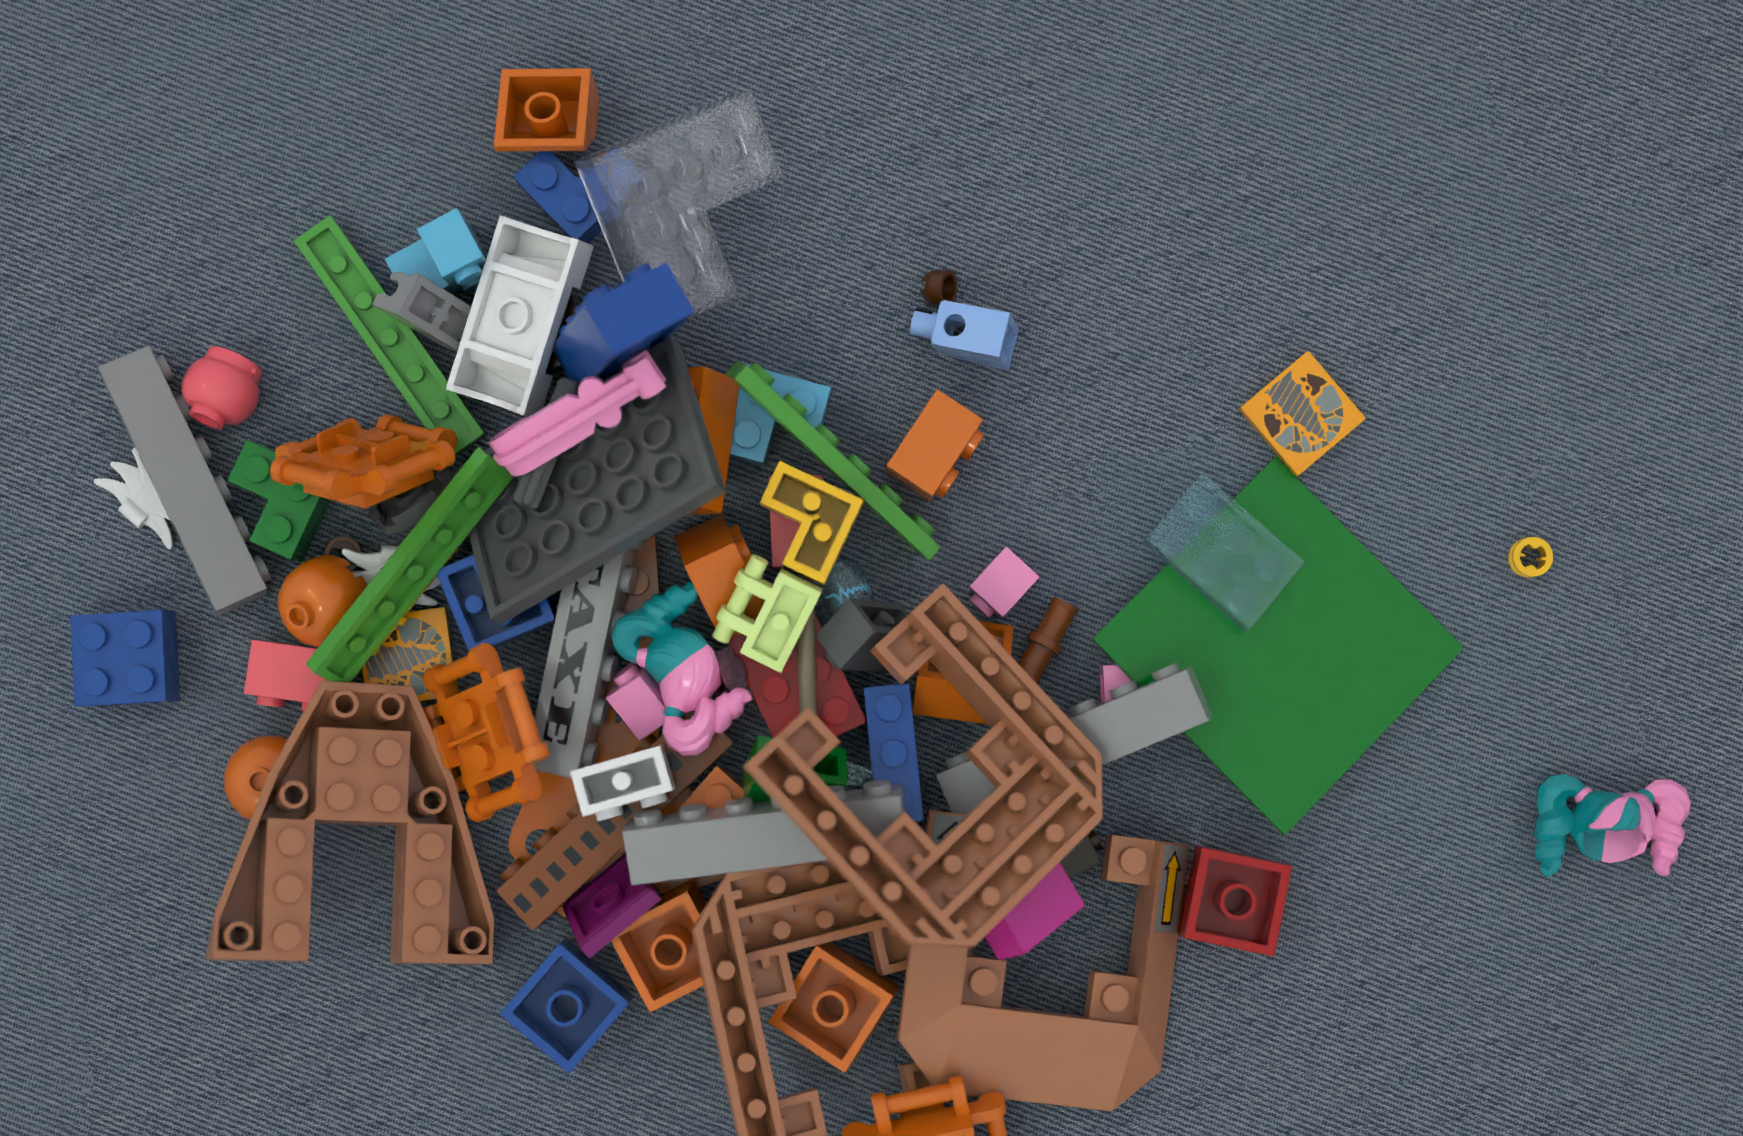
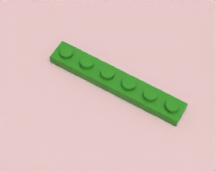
[293,215,487,457]
[725,360,941,560]
[306,447,514,682]

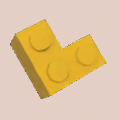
[760,461,864,586]

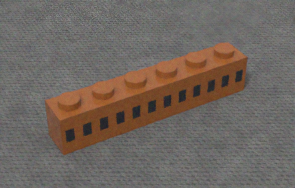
[496,711,735,931]

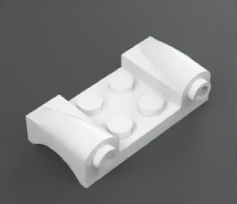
[446,215,594,417]

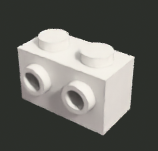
[570,744,676,821]

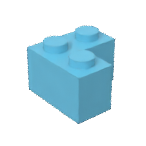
[385,208,487,295]
[730,365,831,467]

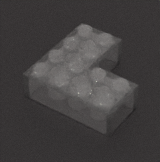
[574,91,783,318]

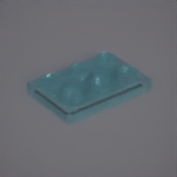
[1142,473,1305,631]

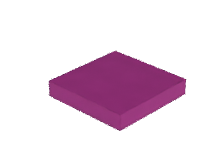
[562,853,661,958]

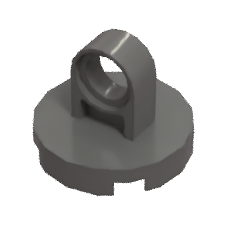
[369,468,454,533]

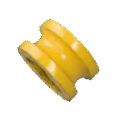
[1508,537,1553,578]

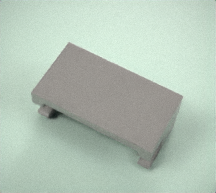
[372,272,471,352]

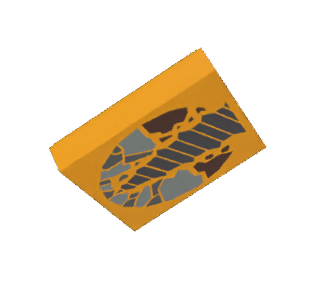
[1238,351,1366,477]
[362,607,459,702]

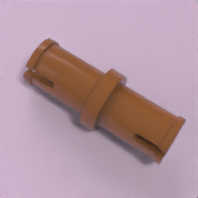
[1018,597,1078,684]

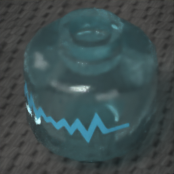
[814,559,874,622]

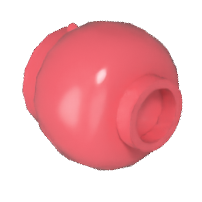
[181,346,263,430]

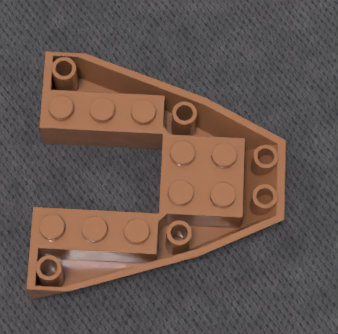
[204,681,494,965]

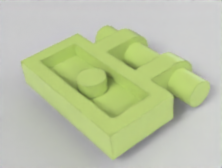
[712,554,823,673]

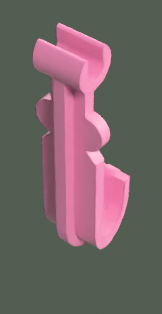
[488,350,666,476]

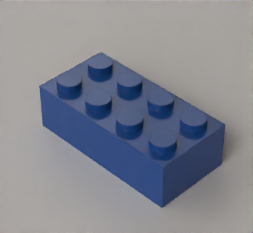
[553,262,695,383]

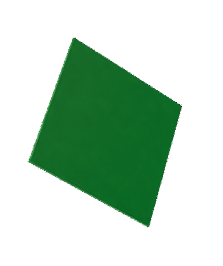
[1092,457,1464,836]

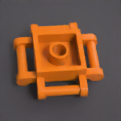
[270,414,457,509]
[423,643,551,822]
[842,1075,1008,1136]

